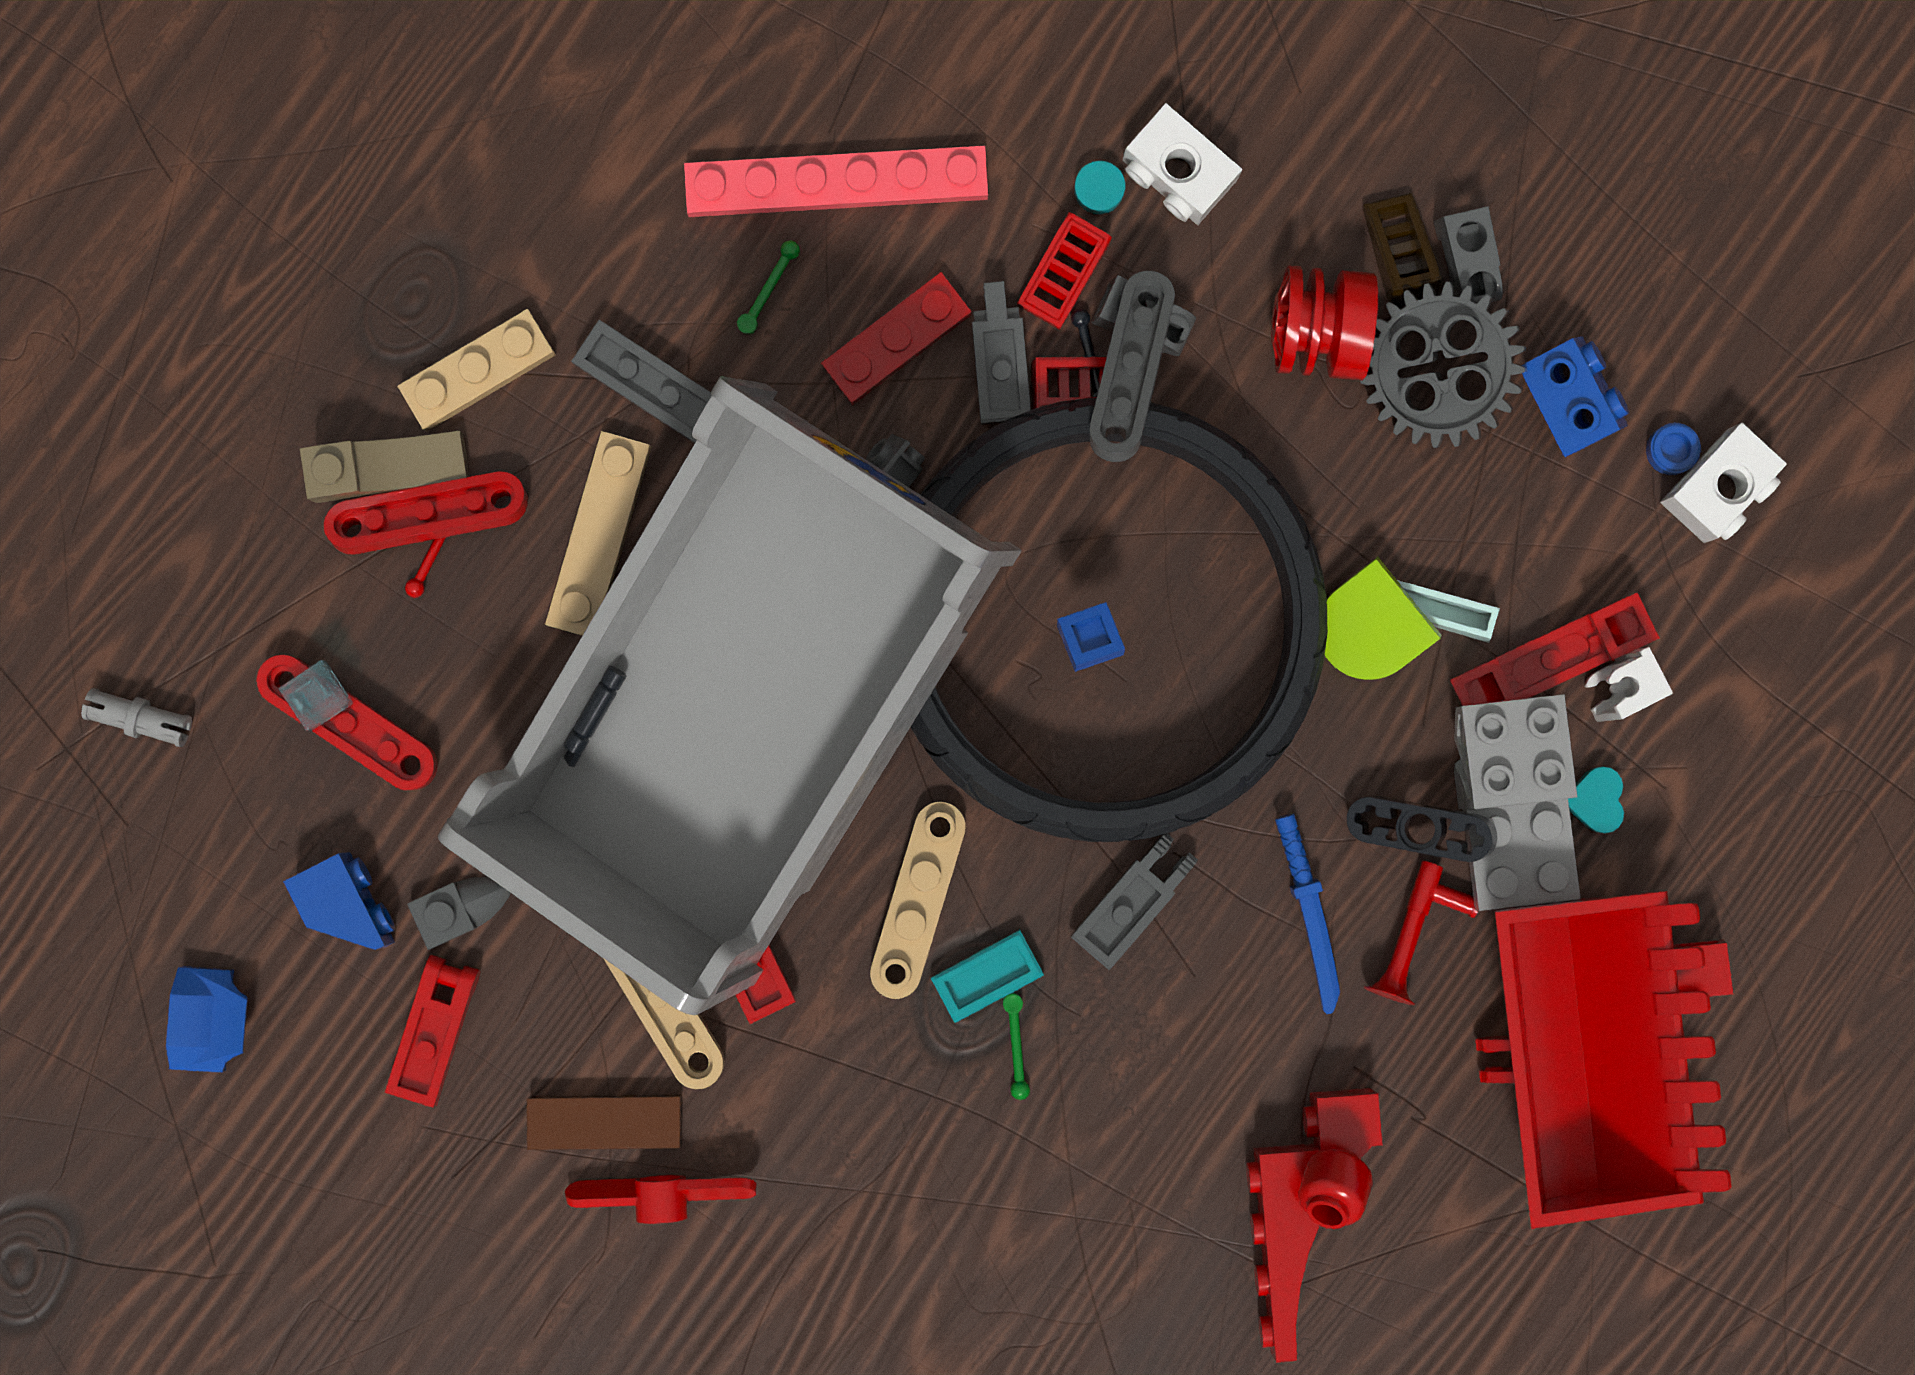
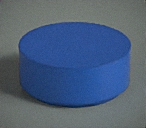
[1646,423,1701,475]

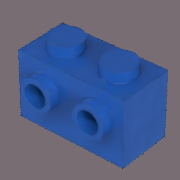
[1522,336,1629,457]

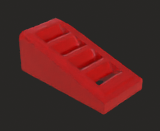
[1017,212,1112,330]
[1031,357,1107,410]

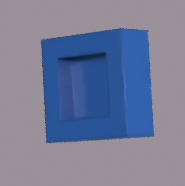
[1057,602,1125,672]

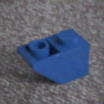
[283,852,395,950]

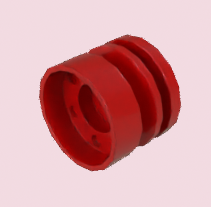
[1271,265,1378,381]

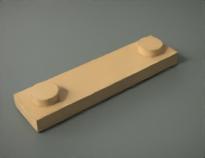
[545,431,652,636]

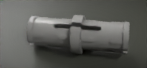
[81,688,192,747]

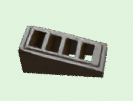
[1363,193,1442,306]

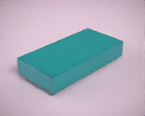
[931,929,1044,1023]

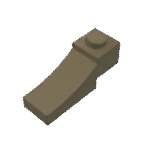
[300,431,470,503]

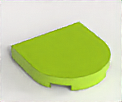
[1325,557,1442,680]

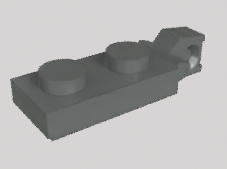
[972,281,1031,425]

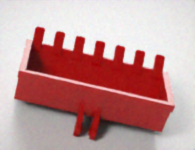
[1475,891,1732,1229]

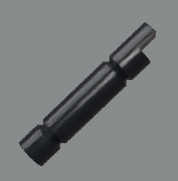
[564,666,627,767]

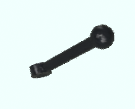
[1071,309,1099,397]

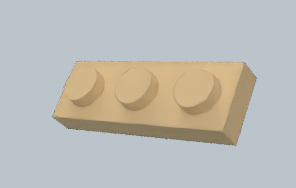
[397,309,556,432]

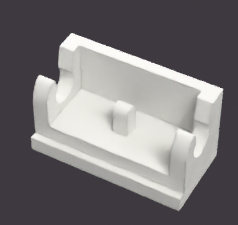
[1584,647,1673,722]

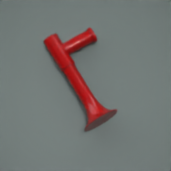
[1364,861,1478,1006]

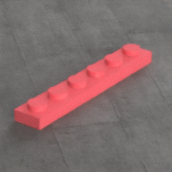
[684,146,988,217]

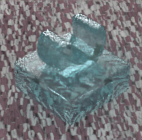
[278,660,353,732]

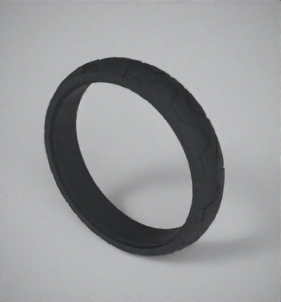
[911,398,1328,842]

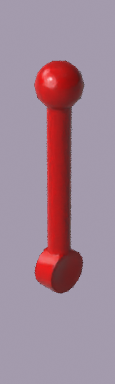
[405,537,446,598]

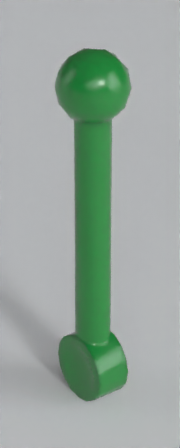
[737,240,800,335]
[1003,993,1030,1100]

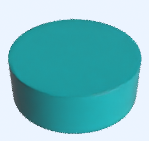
[1074,161,1125,214]

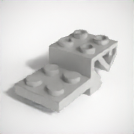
[1454,694,1581,911]

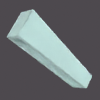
[1397,580,1500,643]

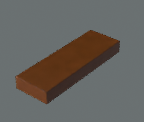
[527,1095,682,1150]

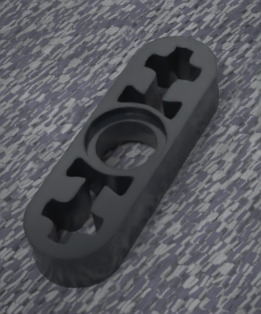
[1347,796,1498,862]

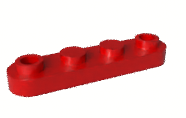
[324,471,528,554]
[257,655,438,790]

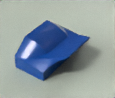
[166,966,248,1072]

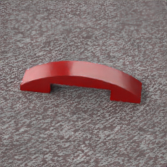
[1450,592,1660,706]

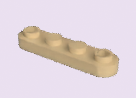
[870,802,965,999]
[603,958,725,1089]

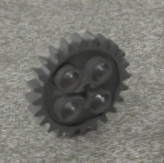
[1360,282,1527,448]

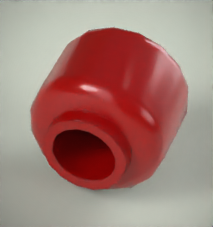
[1298,1149,1373,1229]

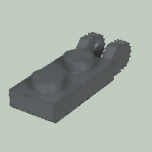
[1070,833,1198,970]

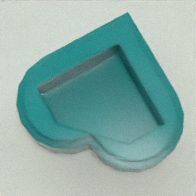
[1568,767,1624,833]

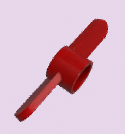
[565,1175,757,1224]

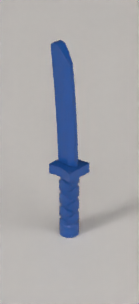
[1275,813,1340,1014]

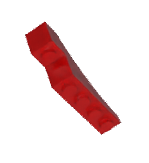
[1246,1088,1383,1363]

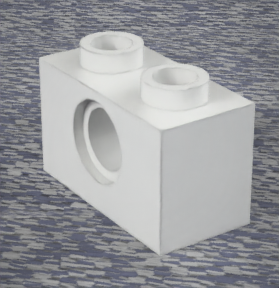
[1123,103,1242,225]
[1660,423,1787,543]

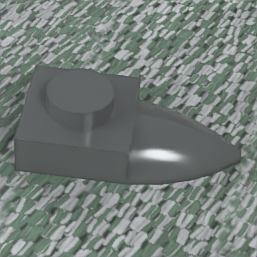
[407,876,511,950]

